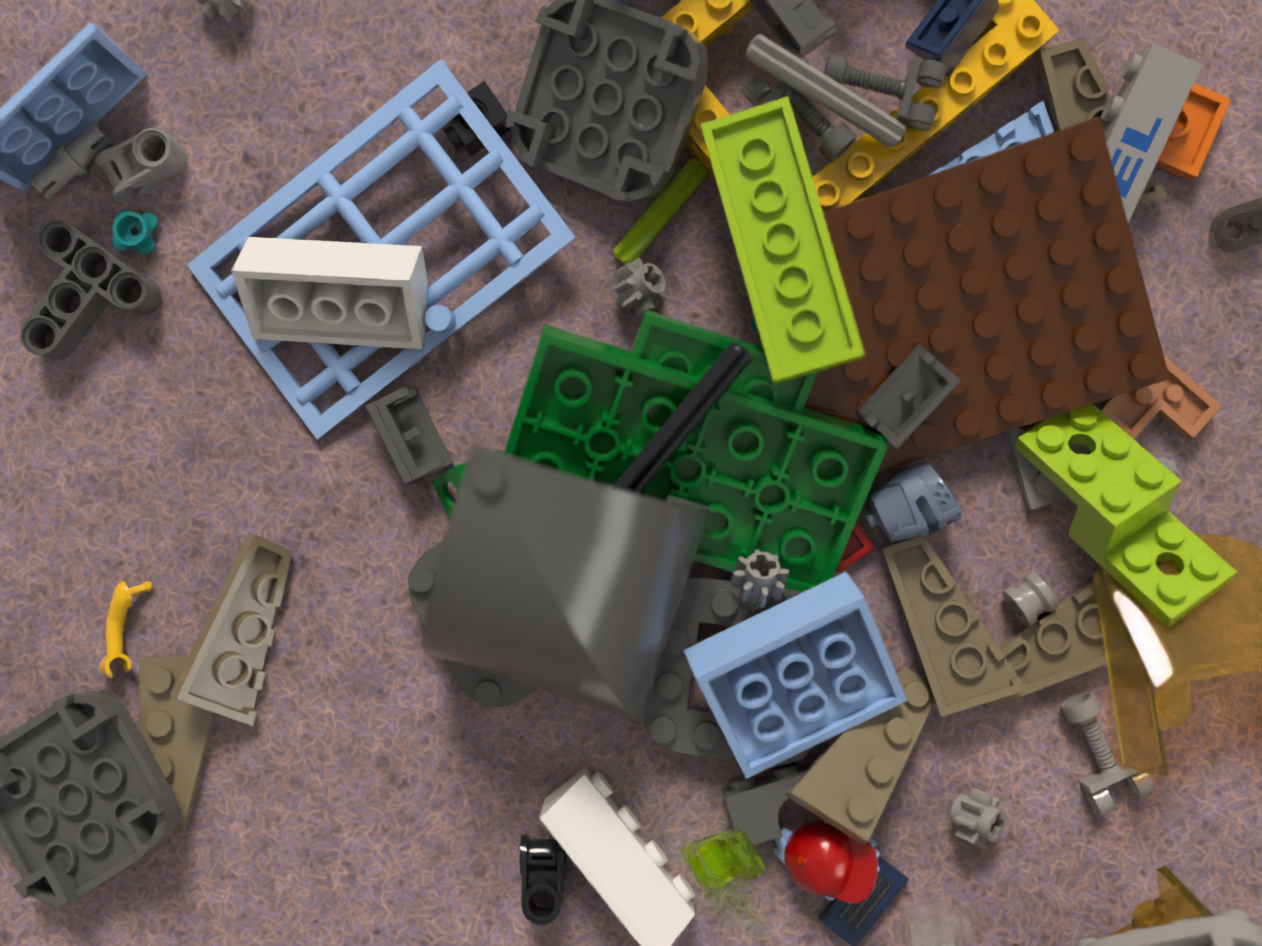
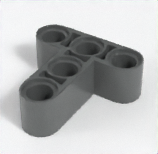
[20,219,162,360]

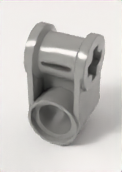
[94,128,187,202]

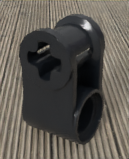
[520,835,566,925]

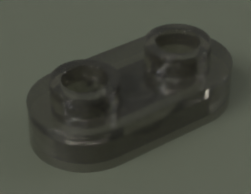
[1210,197,1262,252]

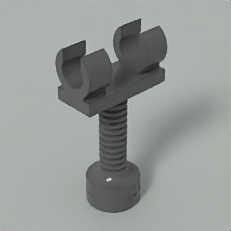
[741,43,857,163]
[823,52,947,131]

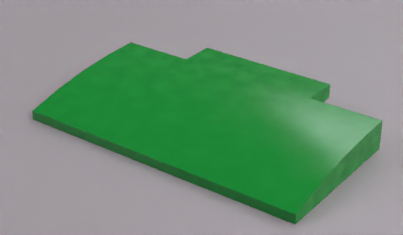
[504,310,889,593]

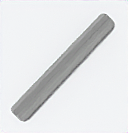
[745,35,906,147]

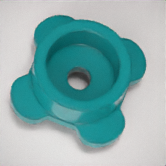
[112,209,159,255]

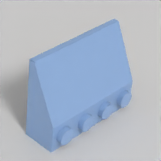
[0,22,147,192]
[684,572,907,779]

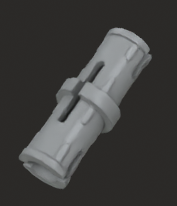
[29,121,114,199]

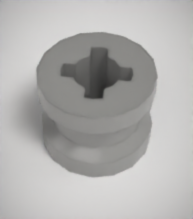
[1002,572,1059,627]

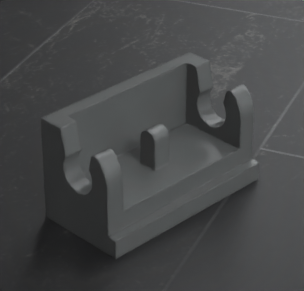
[750,0,837,58]
[858,344,961,449]
[365,387,454,485]

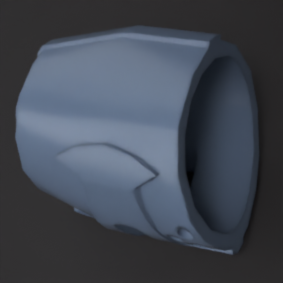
[865,460,962,542]

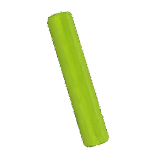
[613,158,708,265]

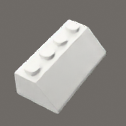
[231,237,428,349]
[539,766,695,946]

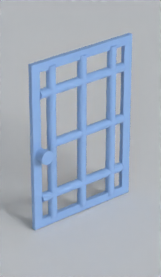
[187,59,577,440]

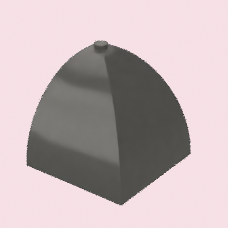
[423,444,711,722]

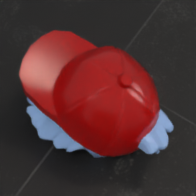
[774,821,880,903]

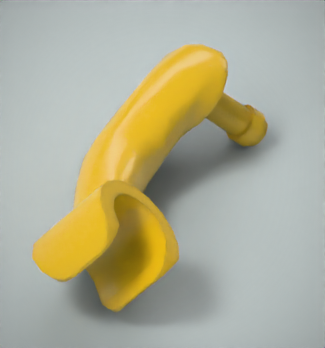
[99,581,153,679]

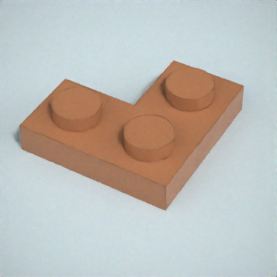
[1098,354,1222,439]

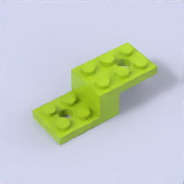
[1015,404,1237,628]

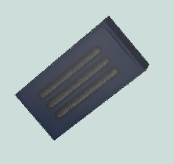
[818,854,909,946]

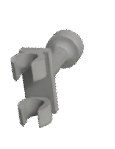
[1061,691,1155,816]

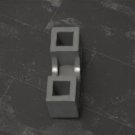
[722,751,828,849]

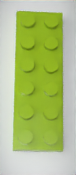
[700,96,865,384]

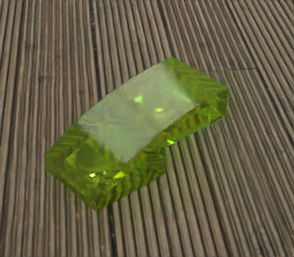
[680,830,766,888]

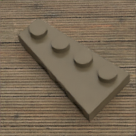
[1035,38,1168,205]
[170,532,292,726]
[882,536,1028,717]
[983,570,1152,709]
[139,655,215,832]
[785,666,935,844]

